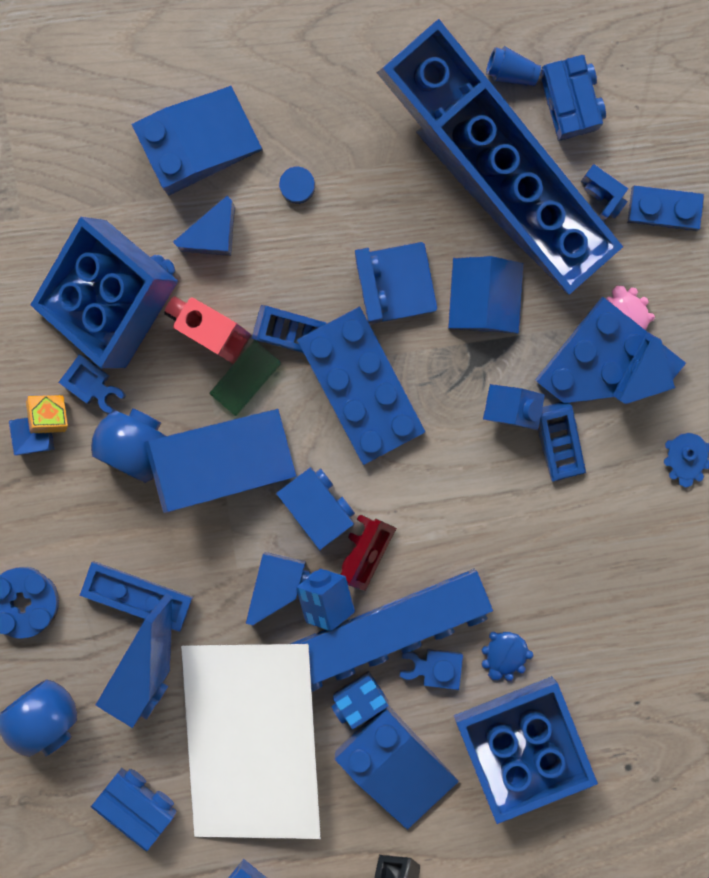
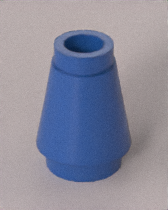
[486,46,541,86]

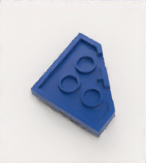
[535,297,686,403]

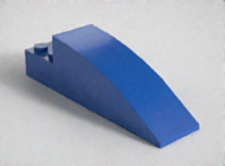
[376,19,623,295]

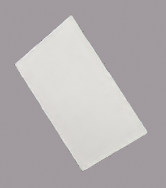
[181,644,321,839]

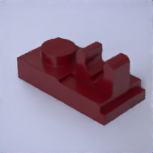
[340,515,397,591]

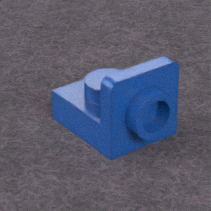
[581,164,628,222]

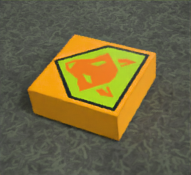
[26,395,68,433]

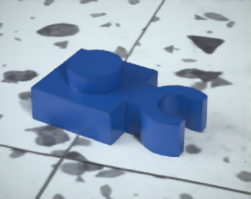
[58,354,126,413]
[400,649,463,690]

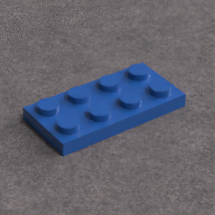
[297,306,425,465]

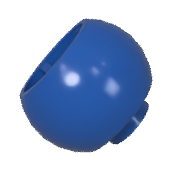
[91,408,166,483]
[0,679,77,757]

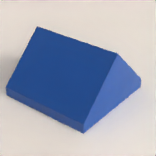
[448,256,524,334]

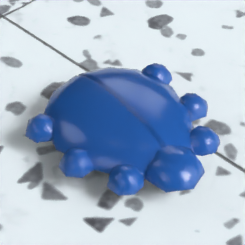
[664,433,709,488]
[481,632,534,681]

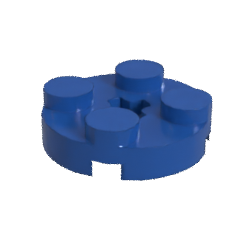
[0,567,59,639]

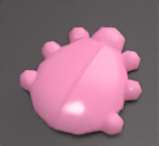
[606,286,655,330]

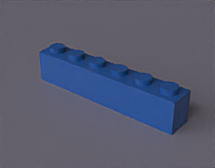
[290,568,493,692]

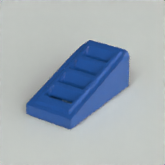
[252,305,326,353]
[538,402,586,482]

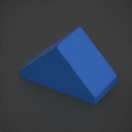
[173,195,235,256]
[613,332,675,404]

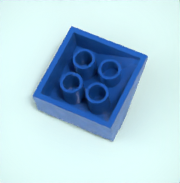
[30,217,178,368]
[454,676,598,824]

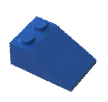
[131,86,263,196]
[95,593,172,728]
[334,706,459,830]

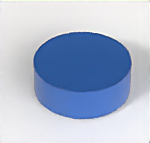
[279,166,315,204]

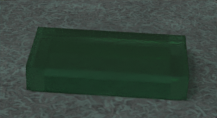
[209,340,282,417]

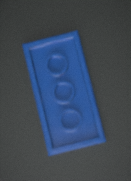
[144,409,297,513]

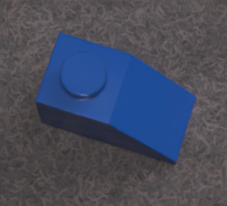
[246,552,310,625]

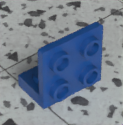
[355,242,437,325]

